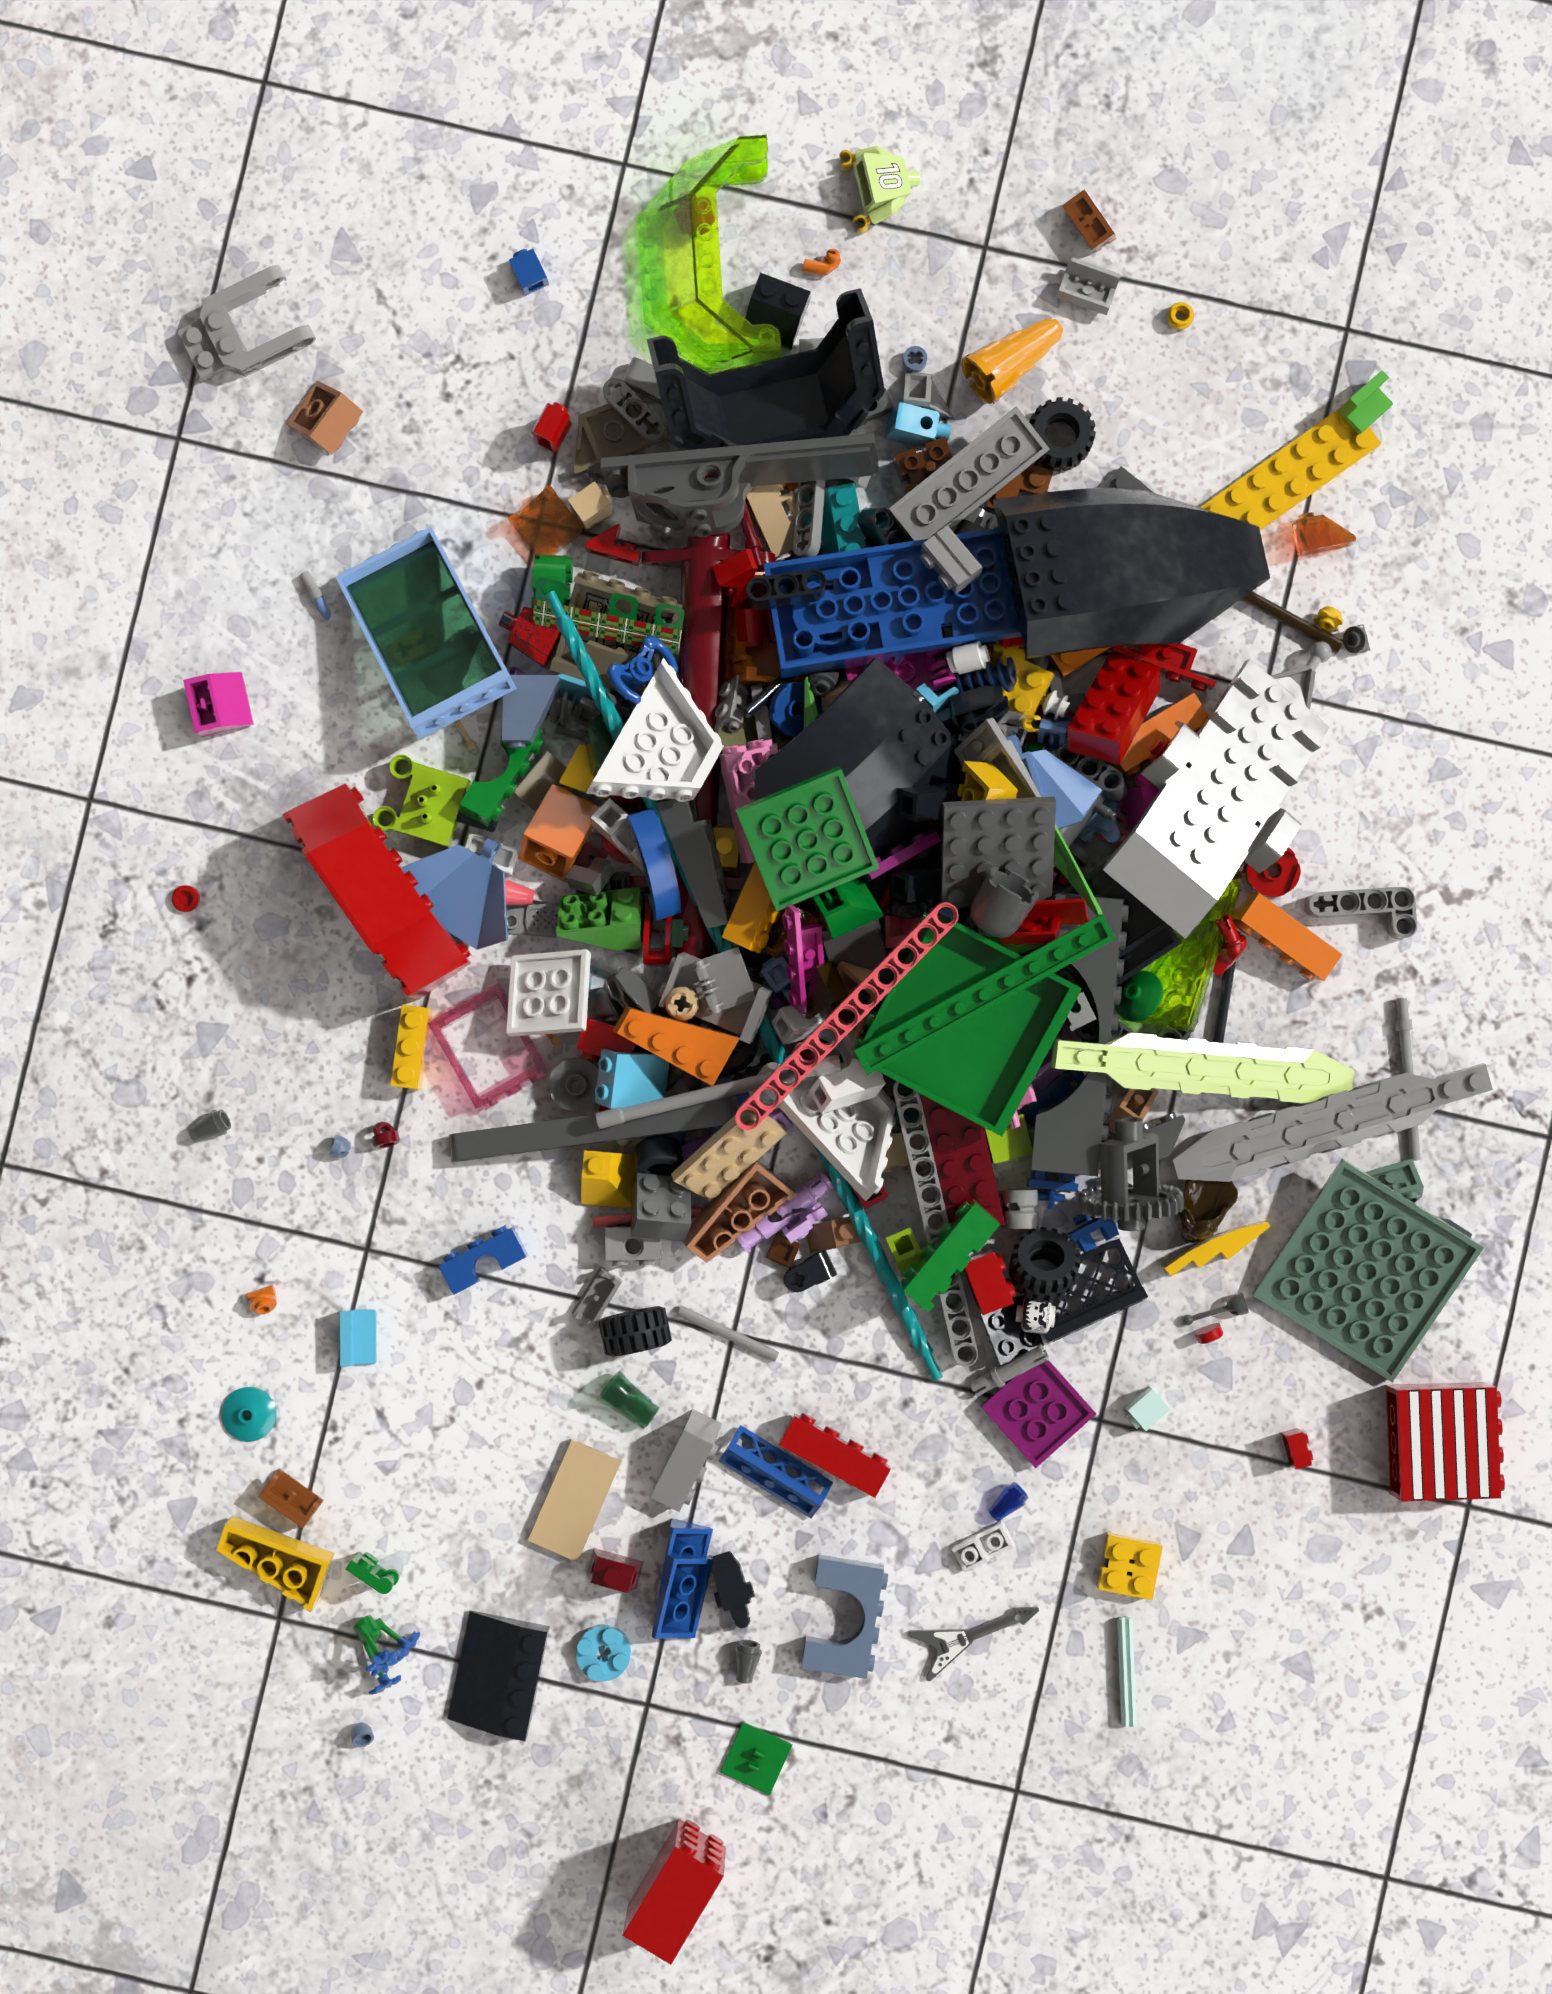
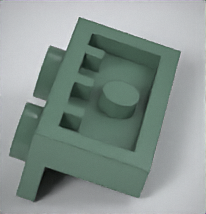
[1365,1159,1424,1203]

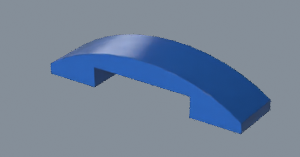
[626,808,681,921]

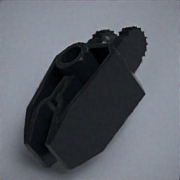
[936,686,1010,738]
[712,1551,755,1629]

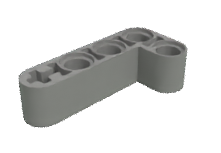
[1304,887,1417,940]

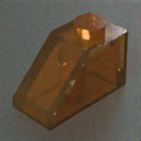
[1292,512,1356,557]

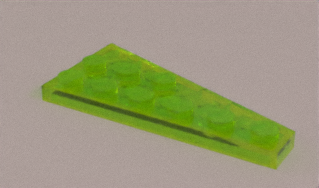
[1119,878,1241,1032]

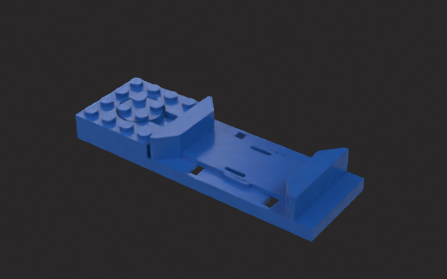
[763,528,1021,678]

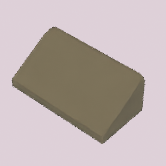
[514,751,567,811]

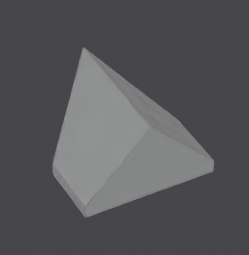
[902,372,954,419]

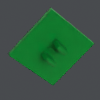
[720,1722,793,1795]

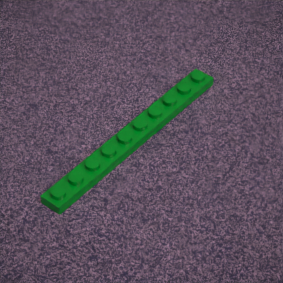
[854,914,1116,1075]

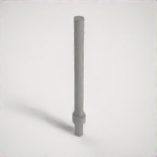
[1395,998,1421,1161]

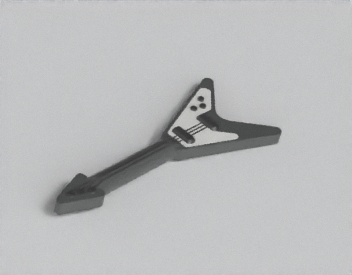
[909,1606,1039,1681]

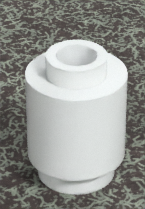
[947,641,990,674]

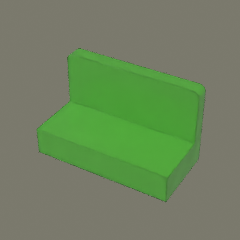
[1337,370,1393,434]

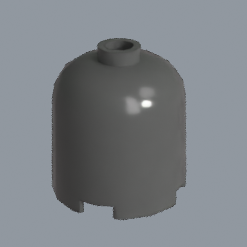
[970,866,1039,938]

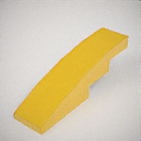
[1161,1221,1270,1277]

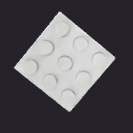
[506,949,591,1037]

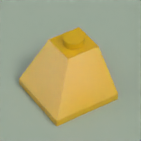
[581,1150,636,1209]

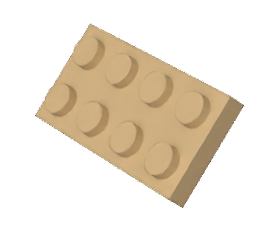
[671,1109,787,1202]

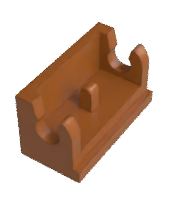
[1062,189,1117,252]
[258,1469,324,1528]

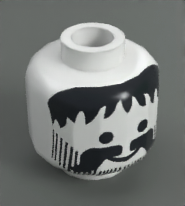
[1016,1297,1056,1334]

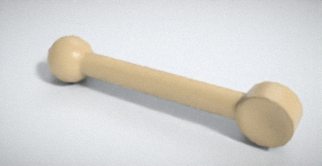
[455,720,477,751]

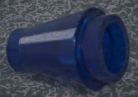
[988,1482,1029,1522]

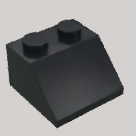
[741,272,811,350]

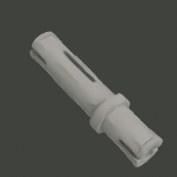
[970,1344,1049,1397]

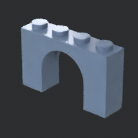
[801,1555,888,1679]

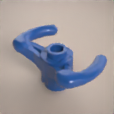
[607,635,678,704]

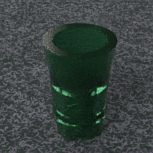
[596,1370,659,1429]

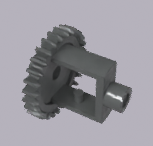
[1078,1117,1184,1231]

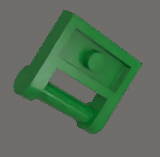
[345,1552,400,1594]

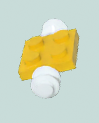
[984,651,1070,722]

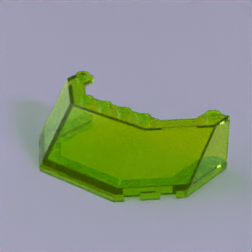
[637,135,781,372]

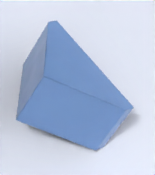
[1037,713,1072,755]

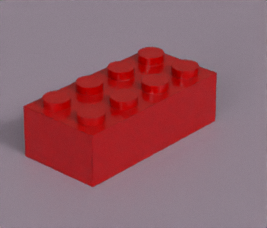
[1067,654,1160,765]

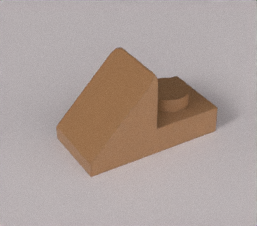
[807,1216,861,1253]

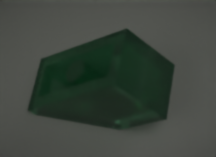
[584,713,625,777]

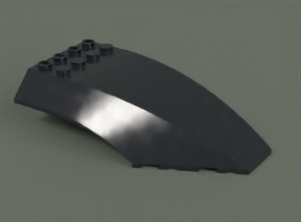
[993,488,1270,658]

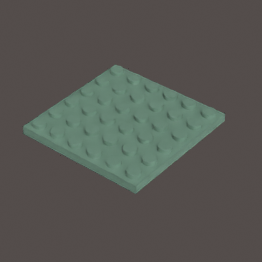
[1252,1158,1484,1383]

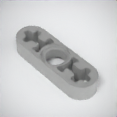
[603,378,665,444]

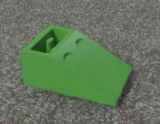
[556,887,645,951]

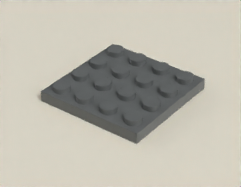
[940,796,1056,908]

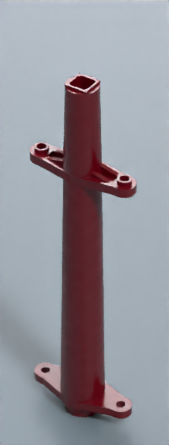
[629,533,775,959]

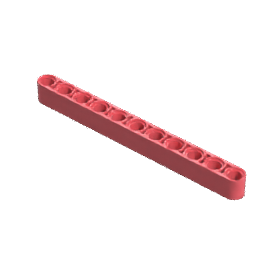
[735,902,959,1131]

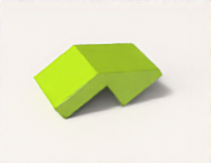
[886,1227,921,1274]

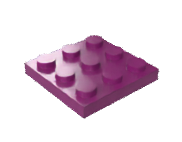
[981,1361,1096,1469]

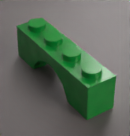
[459,729,544,827]

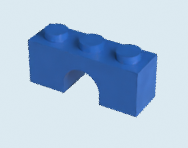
[439,1225,529,1295]

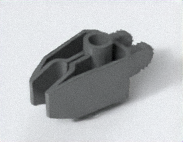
[604,968,660,1020]

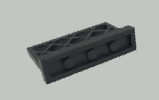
[1025,1239,1148,1344]

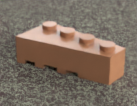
[683,1160,797,1263]

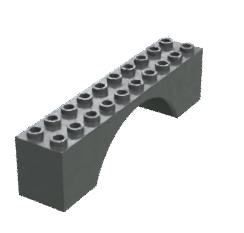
[1031,893,1129,1176]

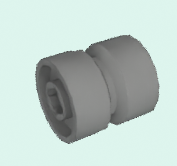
[1003,1189,1038,1229]

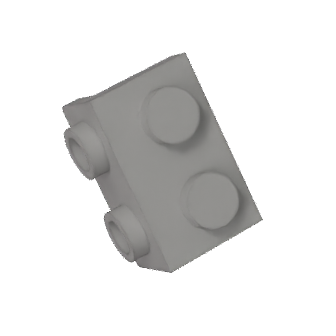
[1056,257,1121,315]

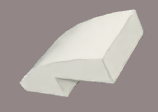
[952,1520,1015,1573]

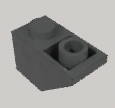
[1143,1112,1185,1160]

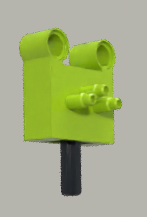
[373,754,498,848]

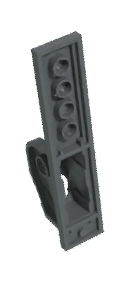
[601,433,879,537]

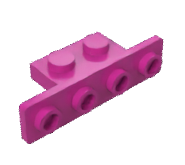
[782,905,824,1015]

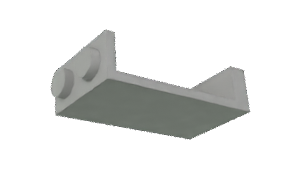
[658,952,774,1044]

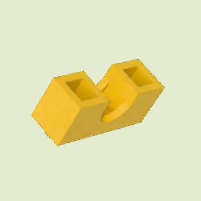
[390,1004,433,1090]

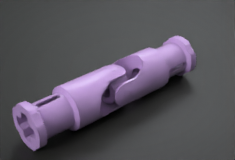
[737,1170,835,1253]

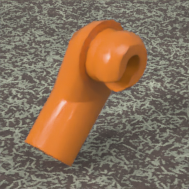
[802,249,841,276]

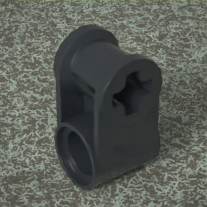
[783,1250,838,1292]

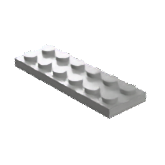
[889,406,1050,541]

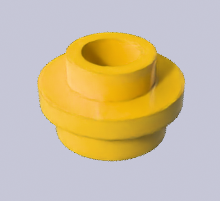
[1167,302,1194,330]

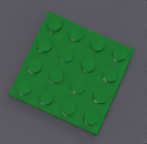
[735,766,879,912]

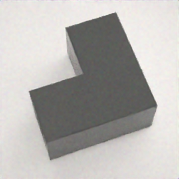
[565,856,615,896]

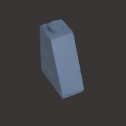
[502,675,561,749]

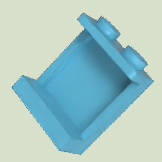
[595,1049,670,1109]

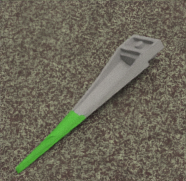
[954,718,1103,916]

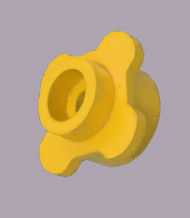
[1313,606,1343,632]

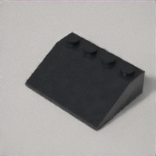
[447,1610,550,1741]

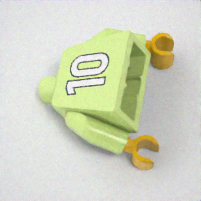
[839,146,920,234]

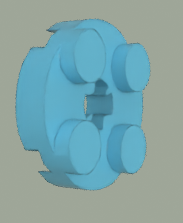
[576,1624,631,1681]

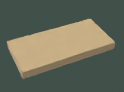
[527,1439,622,1562]

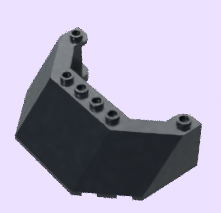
[647,288,885,450]

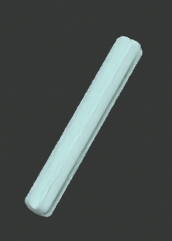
[1117,1616,1137,1727]

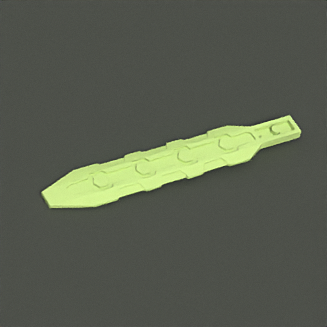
[1051,1033,1354,1103]

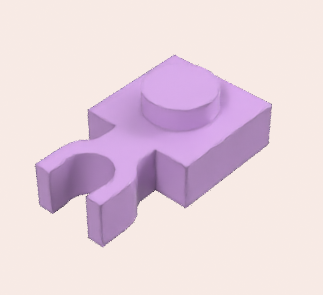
[782,1201,828,1243]

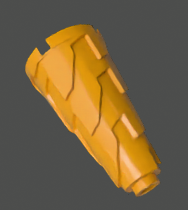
[961,318,1063,404]

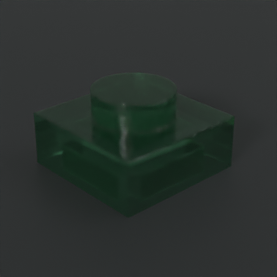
[671,919,688,948]

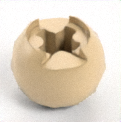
[665,986,700,1021]

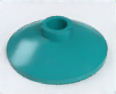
[222,1387,277,1442]

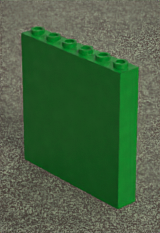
[851,912,1082,1137]

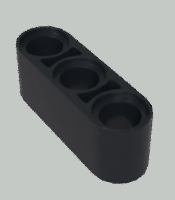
[858,507,908,547]
[746,569,826,610]

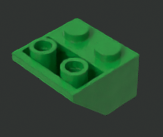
[810,877,883,939]

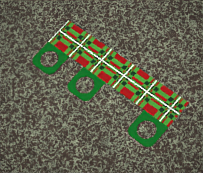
[532,578,684,655]

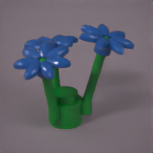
[353,1615,420,1695]

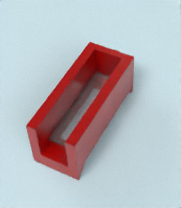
[643,895,674,965]

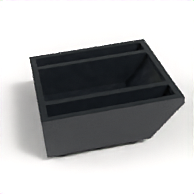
[1052,860,1182,1004]

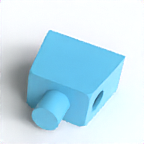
[884,402,951,446]

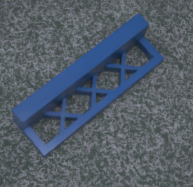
[718,1425,833,1519]

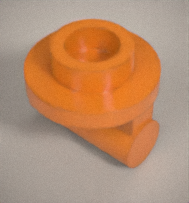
[246,1285,277,1315]

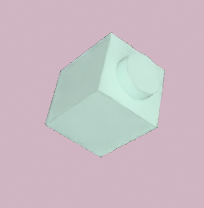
[1125,1387,1171,1431]

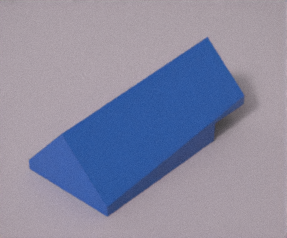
[652,1518,713,1639]

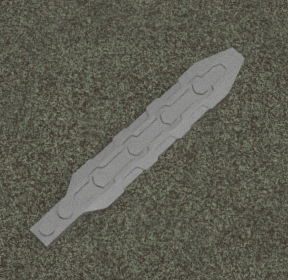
[1172,1063,1493,1182]

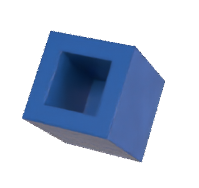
[509,248,549,296]

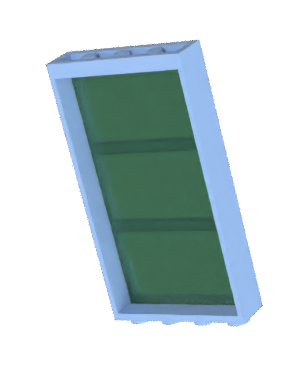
[336,527,517,740]

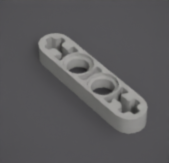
[793,480,825,558]

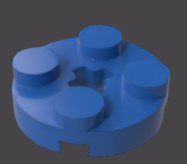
[768,681,823,737]

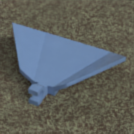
[1006,734,1103,829]
[402,838,508,950]

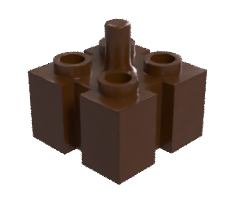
[893,436,953,495]

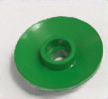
[1115,971,1163,1022]

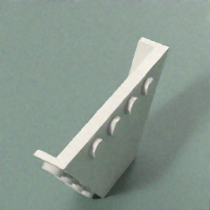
[586,658,724,802]
[758,1062,897,1201]

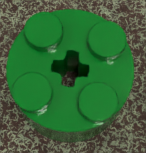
[532,554,573,608]

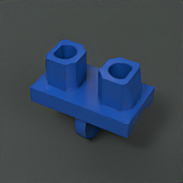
[1026,1170,1078,1209]
[1067,1207,1119,1253]

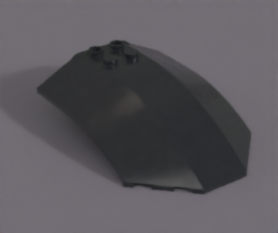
[750,658,966,883]

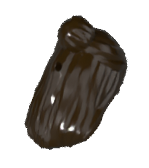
[1174,1180,1238,1243]

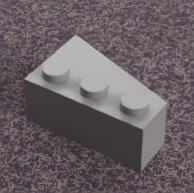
[650,1409,722,1512]

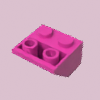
[183,672,254,737]

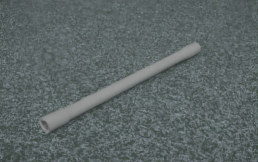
[596,1055,842,1129]

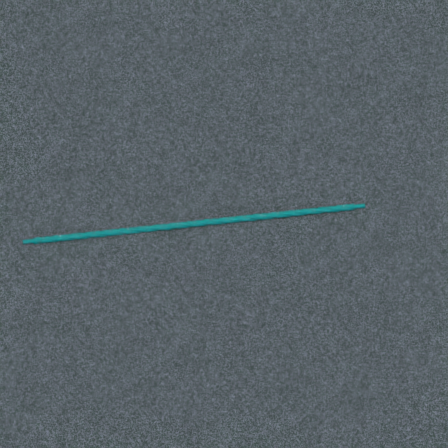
[545,591,943,1381]

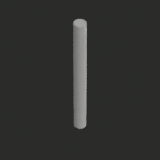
[677,1305,779,1362]

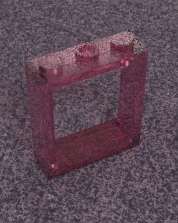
[428,983,549,1111]

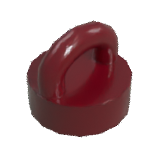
[372,1122,400,1149]

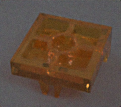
[508,484,585,555]

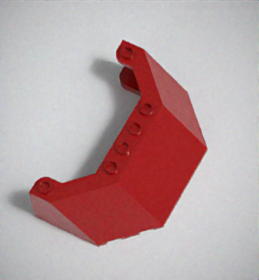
[282,783,472,1000]

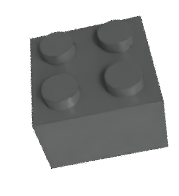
[631,1173,691,1242]

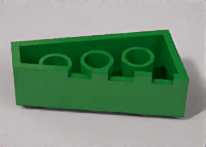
[901,1199,1000,1313]

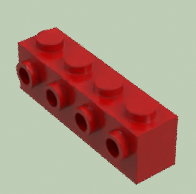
[779,1412,891,1498]

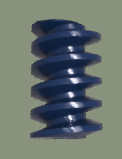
[956,657,1017,693]

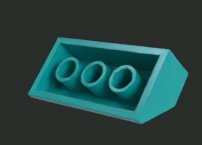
[806,483,866,554]

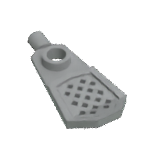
[506,902,559,937]

